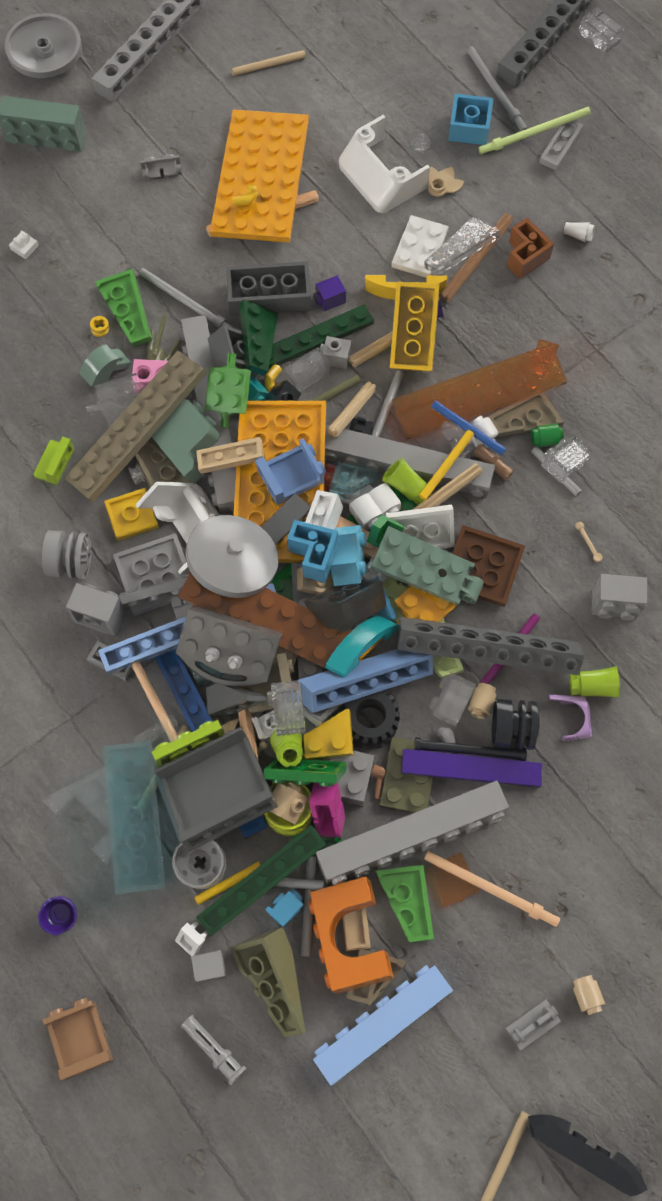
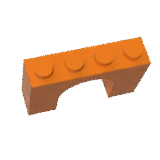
[308,877,394,994]

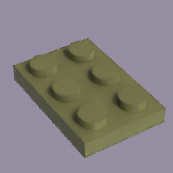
[380,737,437,813]

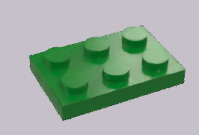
[264,758,347,787]

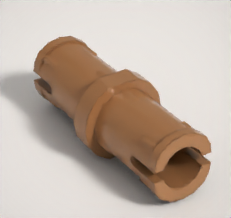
[473,445,514,481]

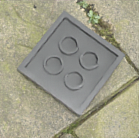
[113,533,189,616]

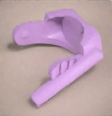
[548,694,592,741]

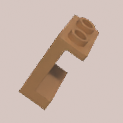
[43,998,113,1081]

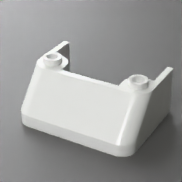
[339,115,430,213]
[136,482,220,575]

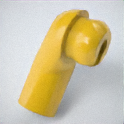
[232,185,259,207]
[265,364,282,393]

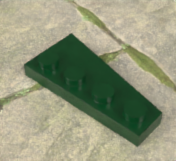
[239,300,278,376]

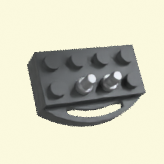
[176,605,283,686]

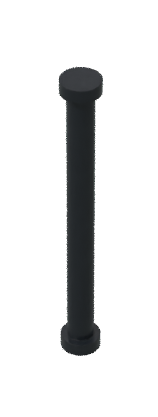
[414,737,527,761]

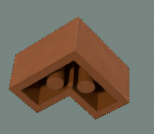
[507,217,554,279]

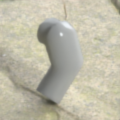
[437,727,456,754]

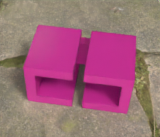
[309,782,346,837]

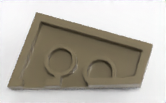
[134,439,196,488]

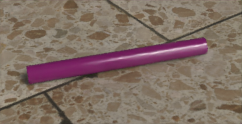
[480,613,540,684]

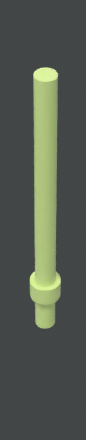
[478,107,591,155]

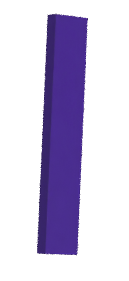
[401,749,542,788]

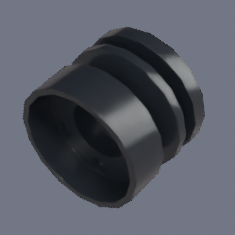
[491,699,540,750]

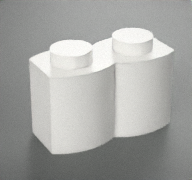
[349,483,401,530]

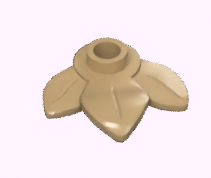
[428,167,464,197]

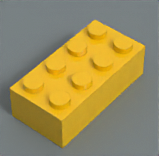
[390,282,440,372]

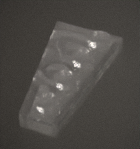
[424,217,500,276]

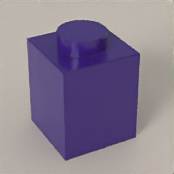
[313,275,346,311]

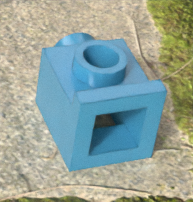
[265,889,304,929]

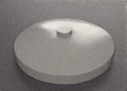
[5,13,82,78]
[186,515,278,598]

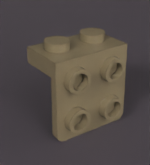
[242,653,298,713]

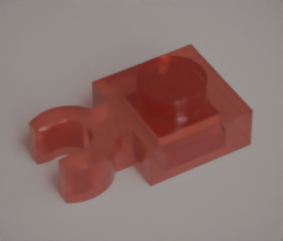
[324,464,336,492]

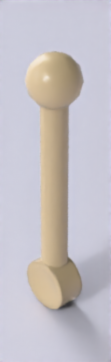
[575,522,602,563]

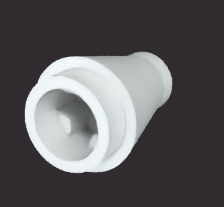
[564,222,595,243]

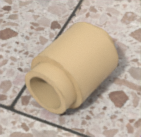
[468,683,497,719]
[573,975,605,1016]

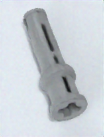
[181,1015,247,1086]

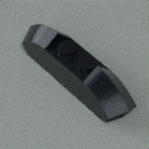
[528,1114,648,1197]

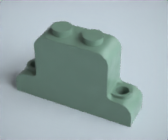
[152,399,219,484]

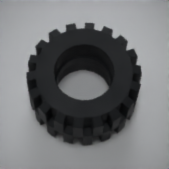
[341,690,400,749]

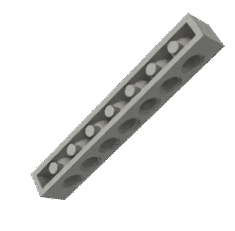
[92,0,203,102]

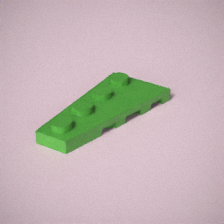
[95,269,153,347]

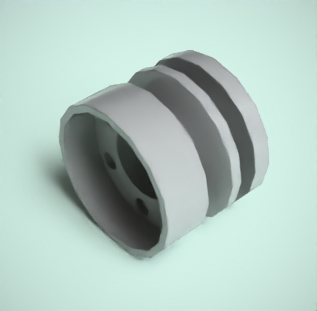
[42,530,92,579]
[172,840,227,889]

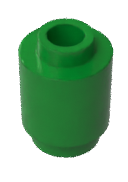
[531,423,564,447]

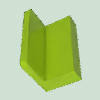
[33,436,74,485]

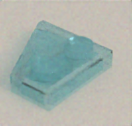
[329,462,379,495]

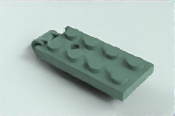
[370,526,484,605]

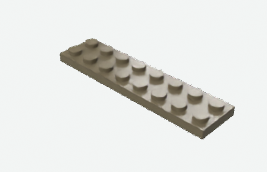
[64,351,207,502]

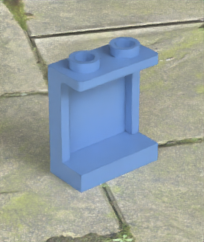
[255,438,326,505]

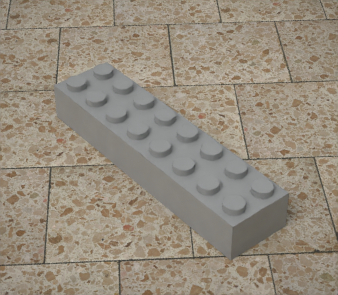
[316,781,509,886]

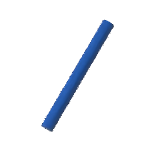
[431,400,506,456]

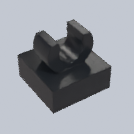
[349,417,373,435]

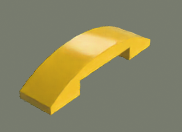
[365,275,447,300]

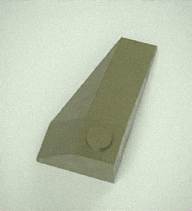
[230,927,305,1037]

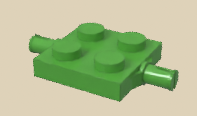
[205,353,251,428]

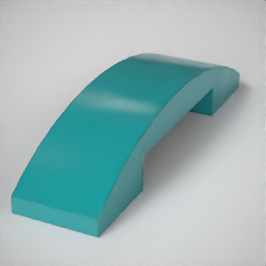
[326,616,398,678]

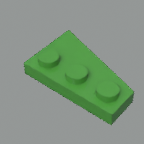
[375,865,434,943]

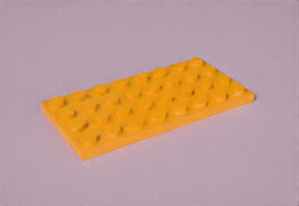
[210,110,309,243]
[234,401,326,563]

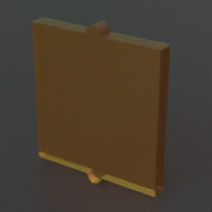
[425,852,479,908]

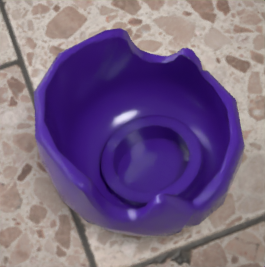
[38,896,77,936]

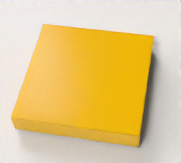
[104,488,159,541]

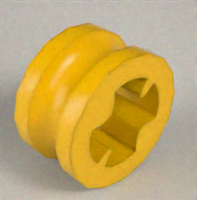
[90,316,109,337]

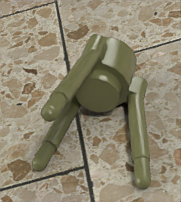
[145,314,181,361]

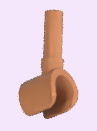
[370,765,385,799]

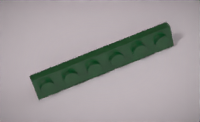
[268,304,374,370]
[196,824,327,937]

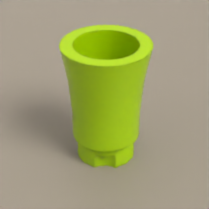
[382,457,426,505]
[569,666,620,698]
[270,725,303,767]

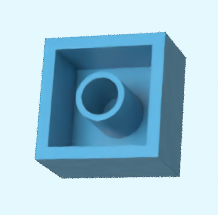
[448,94,493,145]

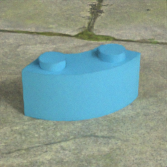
[330,525,367,586]

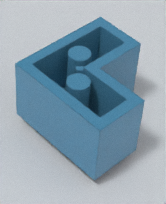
[287,520,339,583]

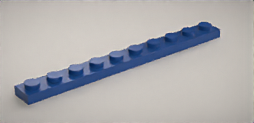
[155,649,267,839]

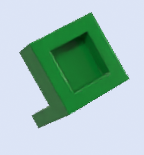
[367,514,405,548]

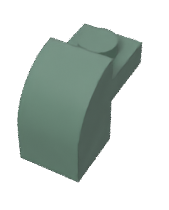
[79,345,131,387]

